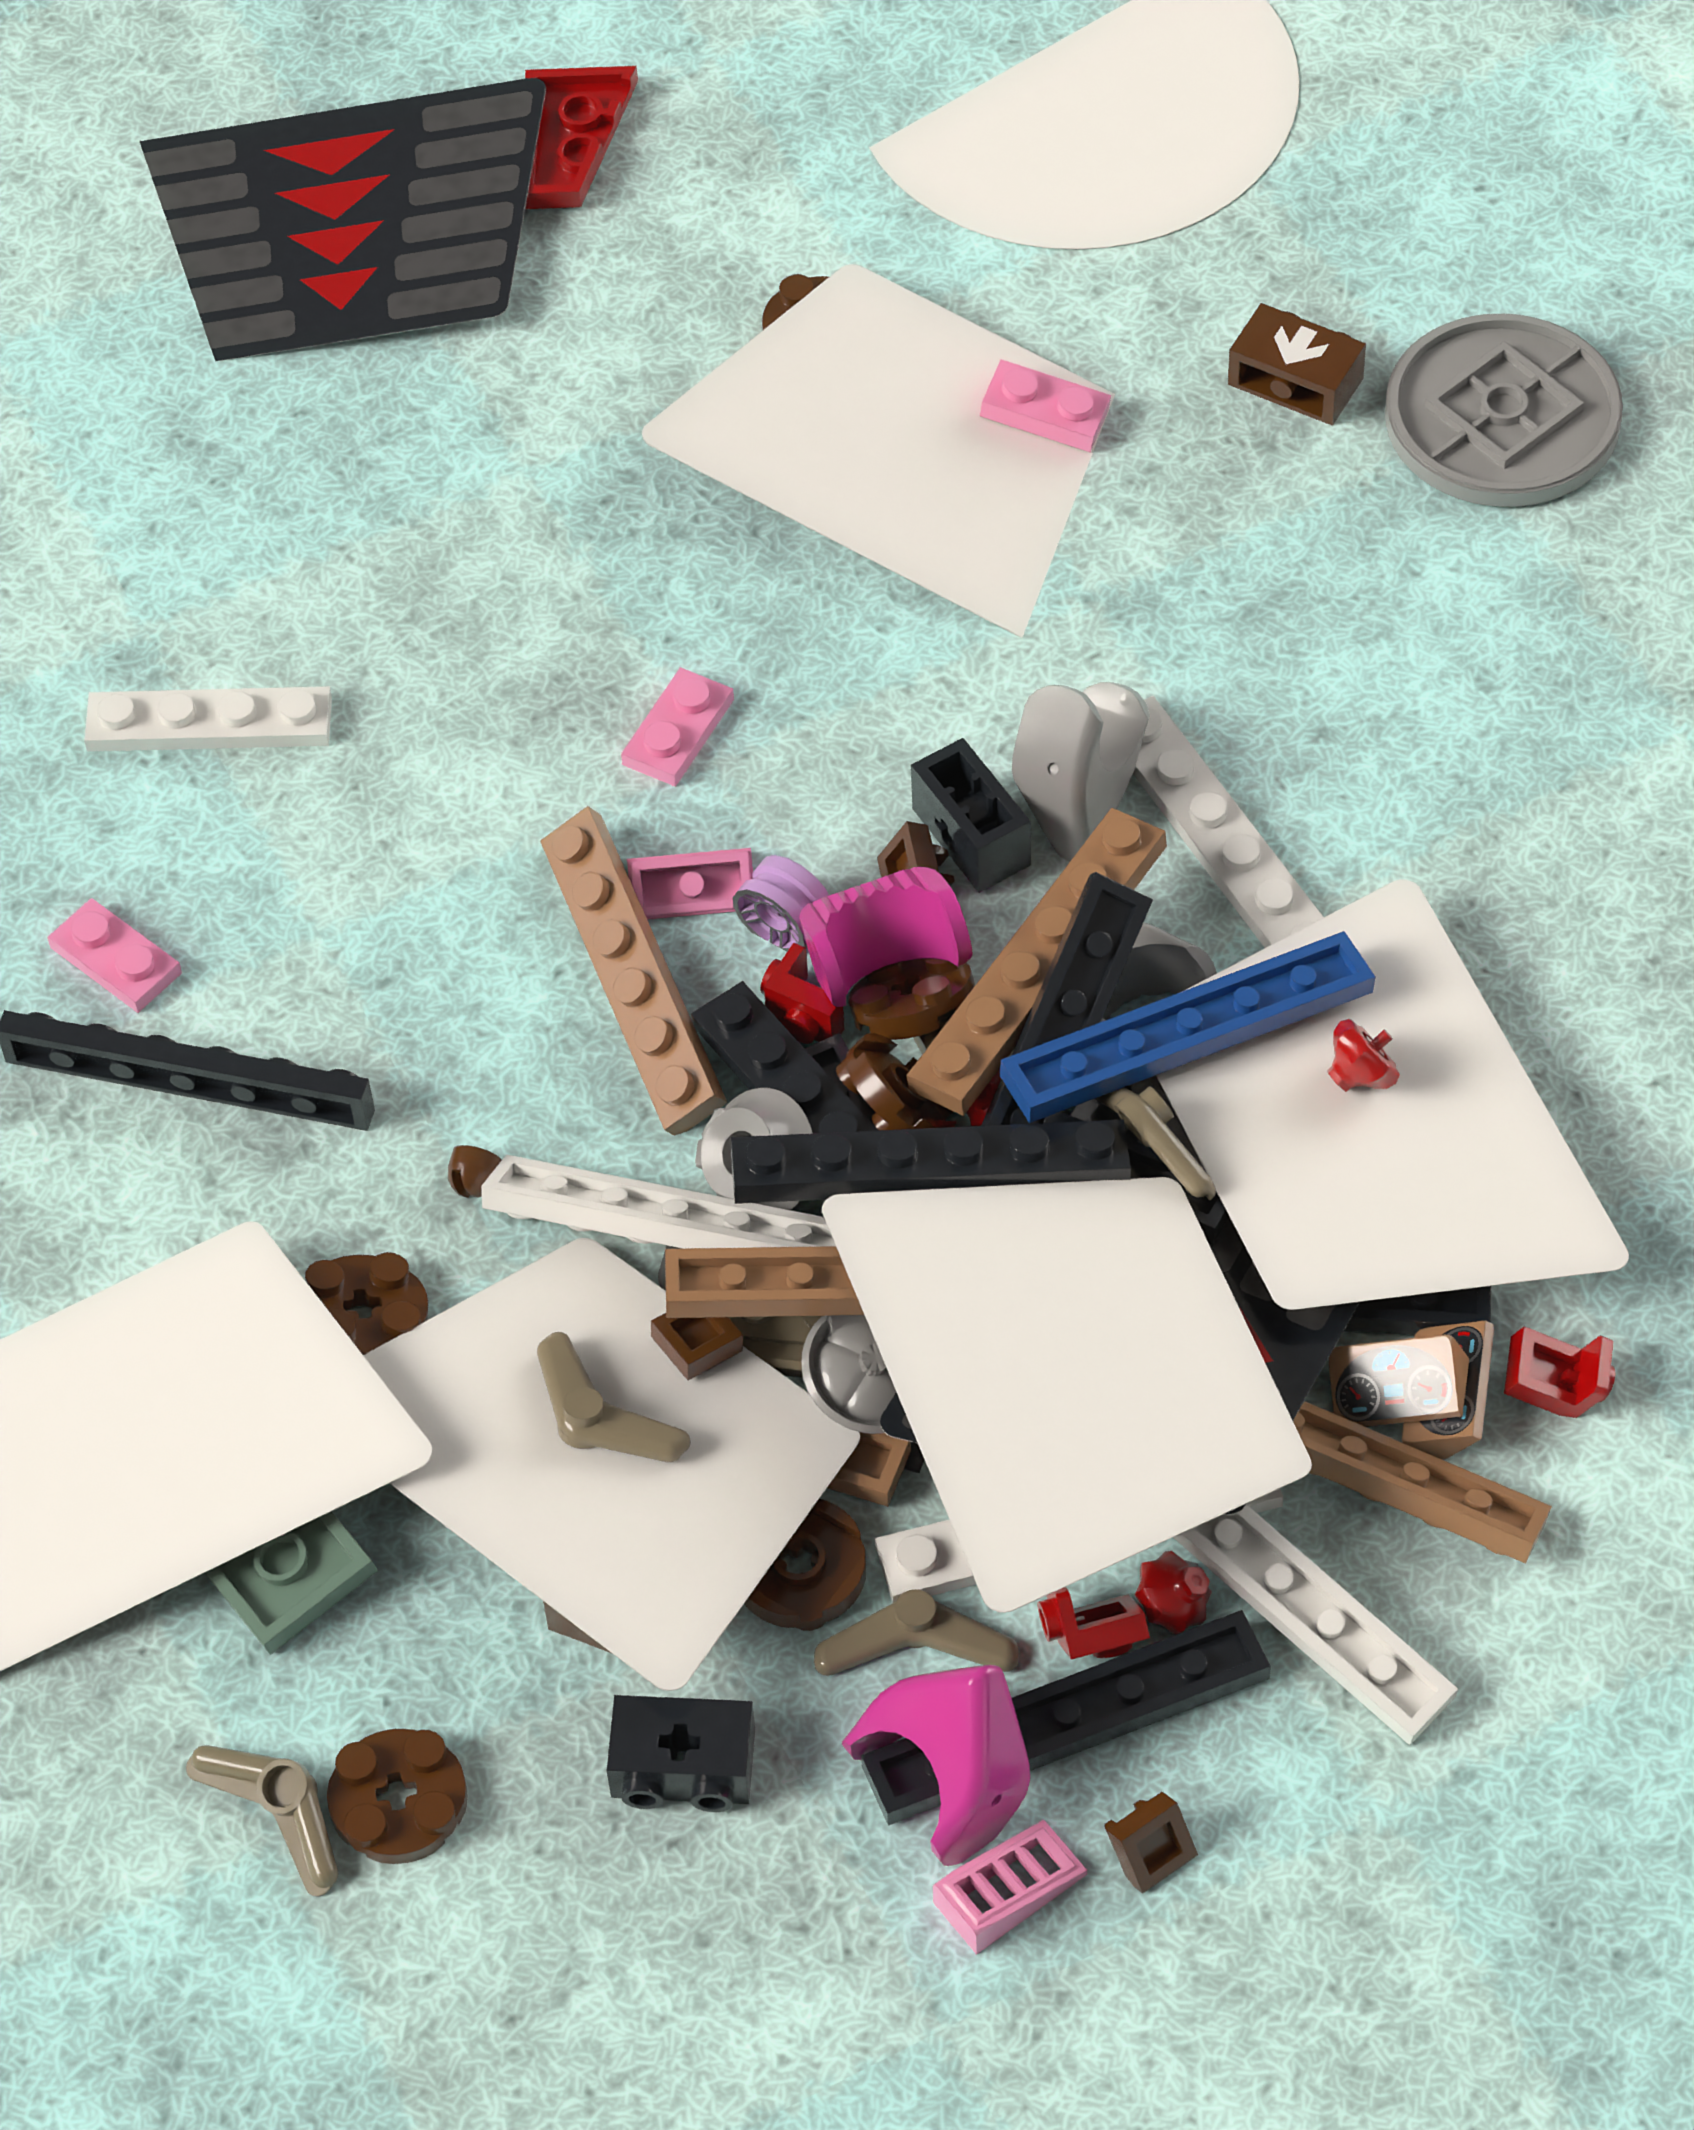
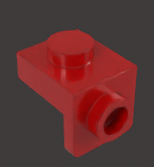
[760,943,845,1044]
[1504,1326,1616,1418]
[1037,1587,1150,1660]

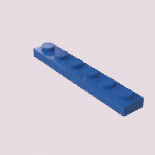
[1000,931,1376,1123]

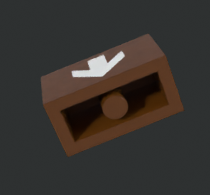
[1228,303,1366,426]

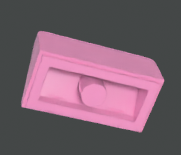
[627,848,753,919]

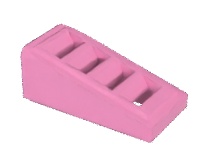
[933,1820,1087,1955]

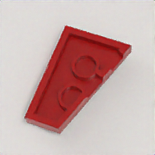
[525,66,638,209]

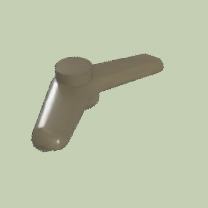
[1096,1086,1216,1200]
[537,1332,691,1462]
[814,1589,1019,1676]
[186,1745,338,1897]

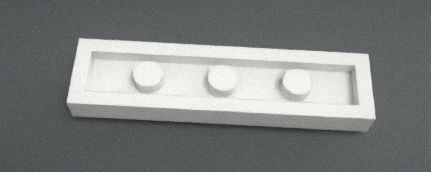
[84,686,332,752]

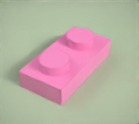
[980,359,1111,453]
[621,667,734,787]
[47,898,182,1013]

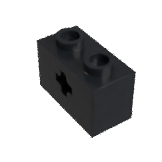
[911,738,1031,893]
[606,1695,755,1812]

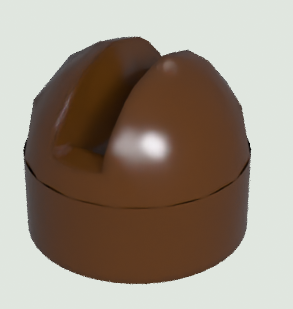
[448,1145,502,1198]

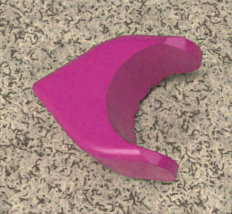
[799,867,973,1007]
[842,1665,1031,1866]

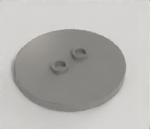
[1385,314,1623,507]

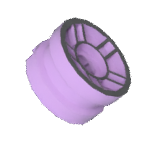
[733,855,829,952]

